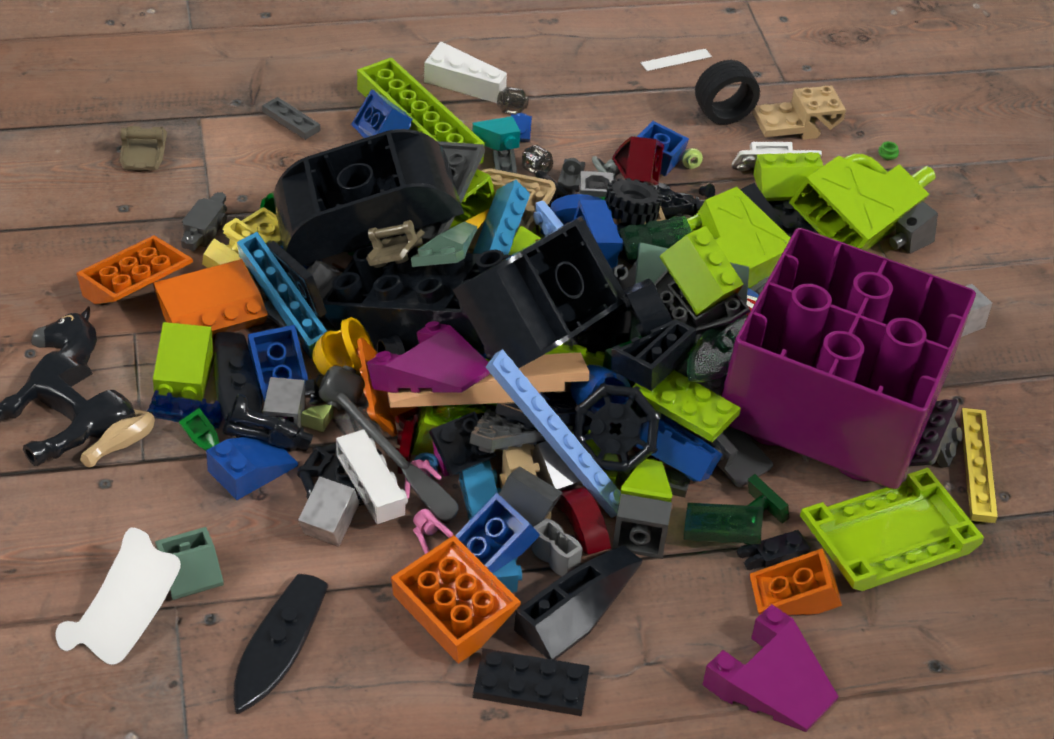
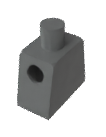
[889,201,938,253]

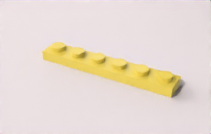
[960,408,998,523]

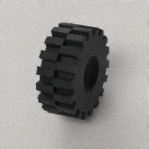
[605,178,663,225]

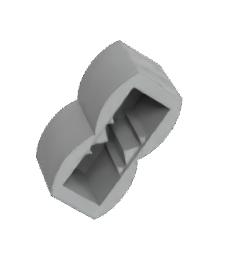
[531,518,582,577]

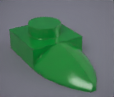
[179,408,219,451]

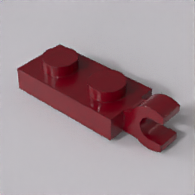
[394,413,418,474]

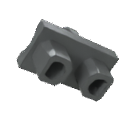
[558,158,585,195]

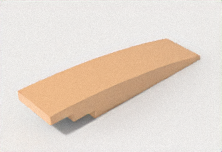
[387,352,590,408]

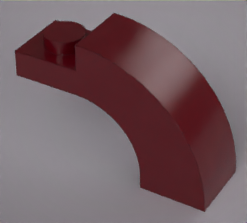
[555,487,611,555]

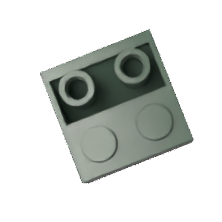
[155,527,224,600]

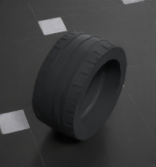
[695,59,760,125]

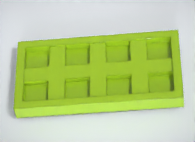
[633,370,741,442]

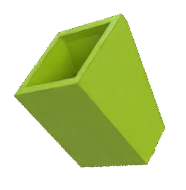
[153,322,214,401]

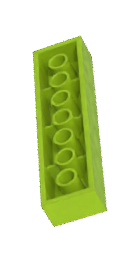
[357,57,485,164]

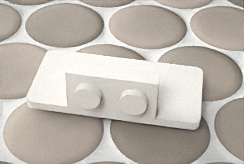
[732,142,822,171]

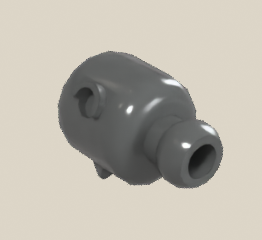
[318,366,369,412]

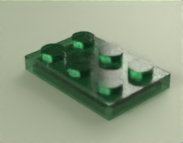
[619,216,692,260]
[684,502,763,545]

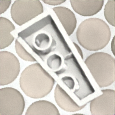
[424,41,507,103]

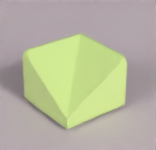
[301,404,333,432]

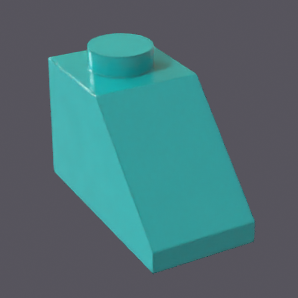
[472,116,520,151]

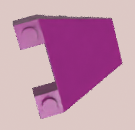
[367,321,491,393]
[702,604,839,732]

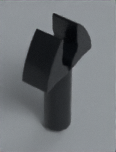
[305,375,324,405]

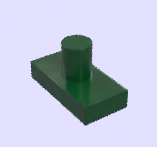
[745,474,789,524]

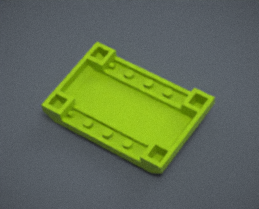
[800,468,984,591]

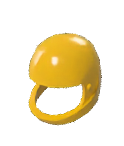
[312,317,374,376]

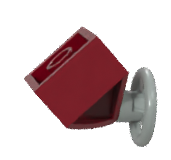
[592,136,664,186]

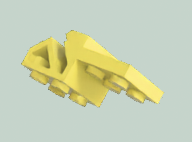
[202,207,282,277]

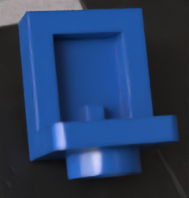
[511,113,532,142]

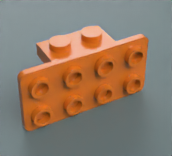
[356,338,416,437]

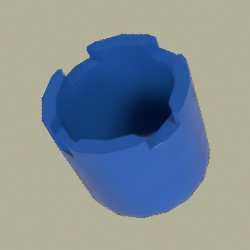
[570,365,630,413]

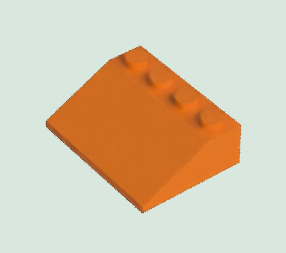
[77,235,193,304]
[153,259,268,338]
[391,535,521,664]

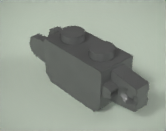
[181,192,227,251]

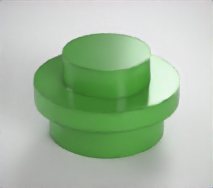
[878,141,899,160]

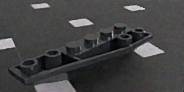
[514,545,643,660]

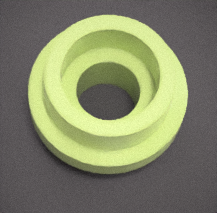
[682,148,703,169]

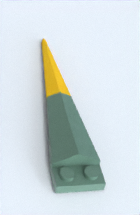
[411,209,489,267]

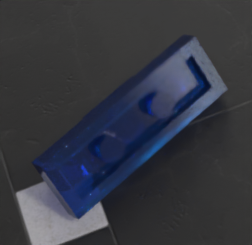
[147,390,223,429]

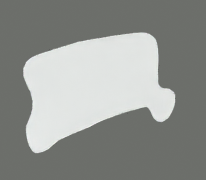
[56,528,181,665]

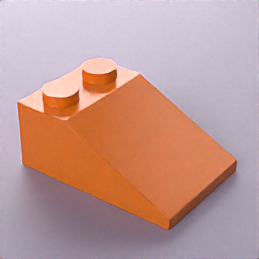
[750,548,842,615]

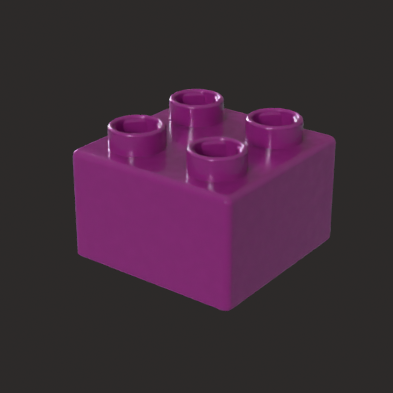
[722,228,976,489]

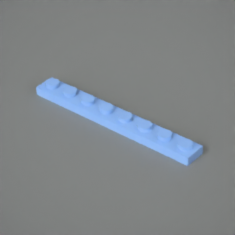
[486,349,621,518]

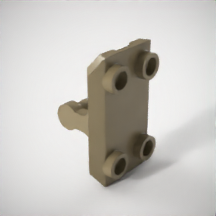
[119,126,167,171]
[366,220,425,268]

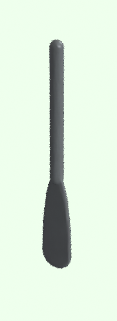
[336,393,458,521]

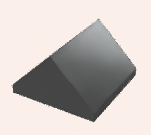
[499,466,563,527]

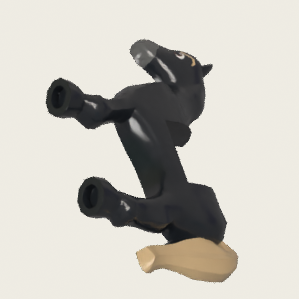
[0,306,155,467]

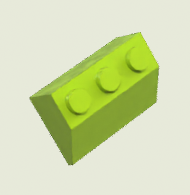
[753,152,824,201]
[660,226,744,315]

